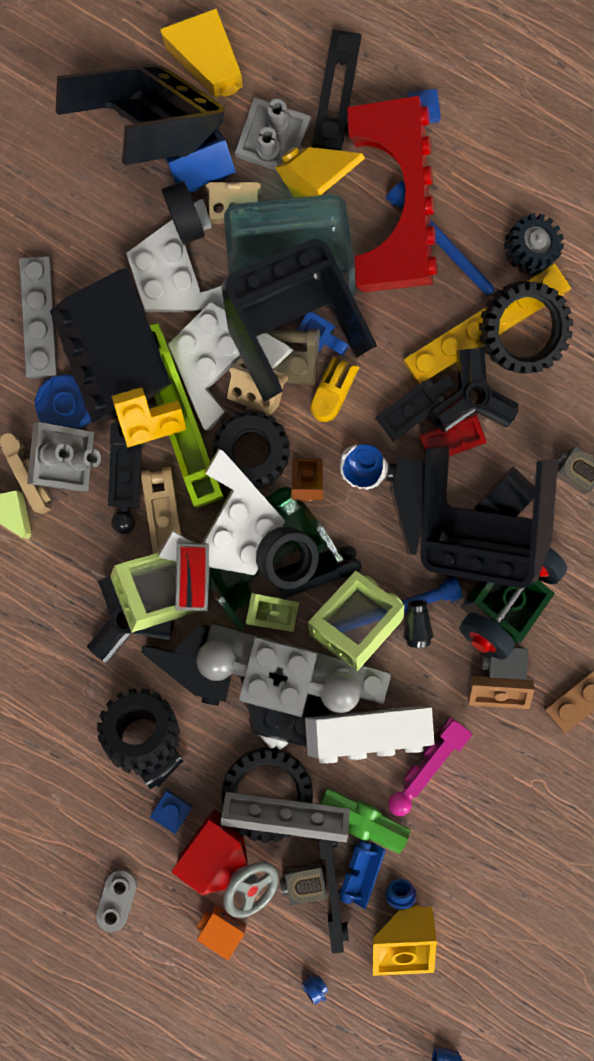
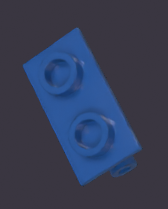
[338,840,386,909]

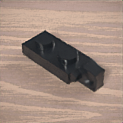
[375,375,455,442]

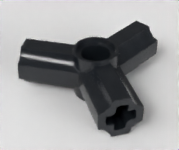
[429,348,519,432]
[87,576,174,664]

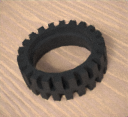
[479,282,573,374]
[221,747,313,843]

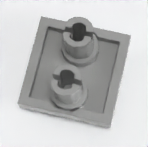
[235,97,311,171]
[27,422,101,492]

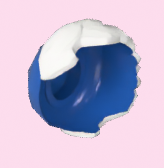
[339,443,388,490]

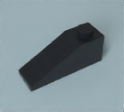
[386,457,425,555]
[141,645,232,706]

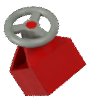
[171,809,279,918]

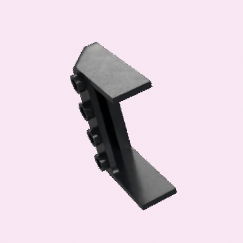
[56,64,225,165]
[221,239,377,402]
[420,445,558,588]

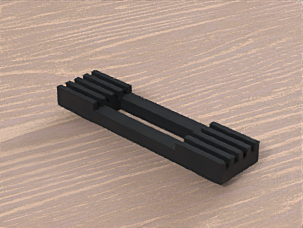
[312,29,362,151]
[318,839,349,954]

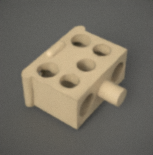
[206,182,261,235]
[227,358,288,415]

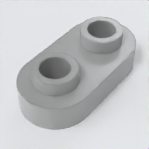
[96,868,138,932]

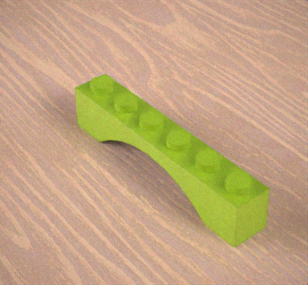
[150,323,225,509]

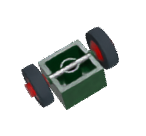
[459,547,567,660]

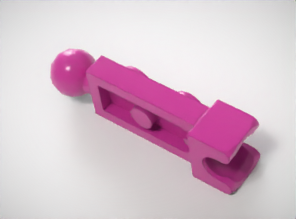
[388,717,472,816]

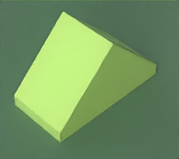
[0,490,32,539]
[246,593,299,632]

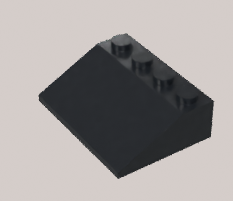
[50,268,172,423]

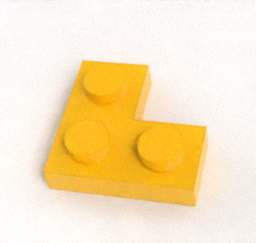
[112,387,186,447]

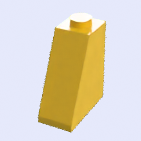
[160,8,243,97]

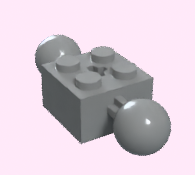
[196,636,361,717]

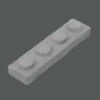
[19,256,58,379]
[221,792,350,843]

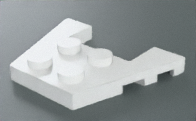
[126,199,225,312]
[168,302,293,431]
[158,449,285,575]

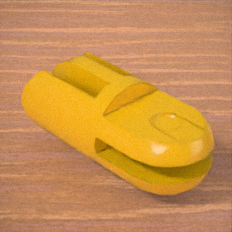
[310,356,360,422]

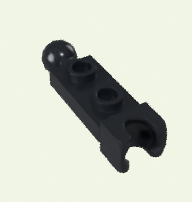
[108,422,144,534]

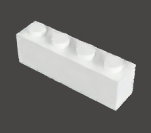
[305,706,435,763]

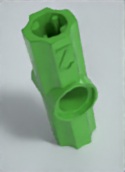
[319,788,411,854]

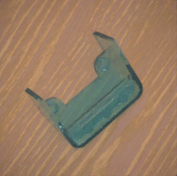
[224,194,355,298]

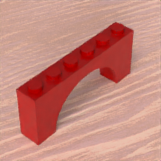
[347,96,438,293]

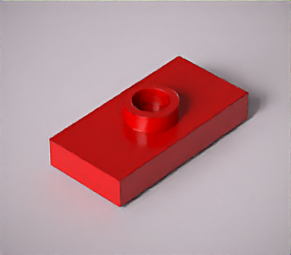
[419,414,487,457]

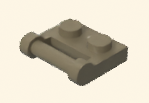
[266,329,320,385]

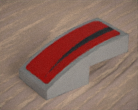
[175,542,209,611]

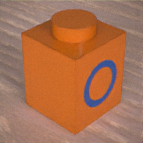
[196,905,246,960]

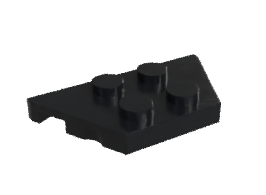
[238,673,340,747]

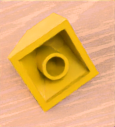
[275,147,365,198]
[372,905,437,976]

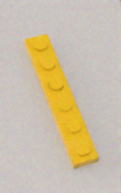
[403,264,571,385]

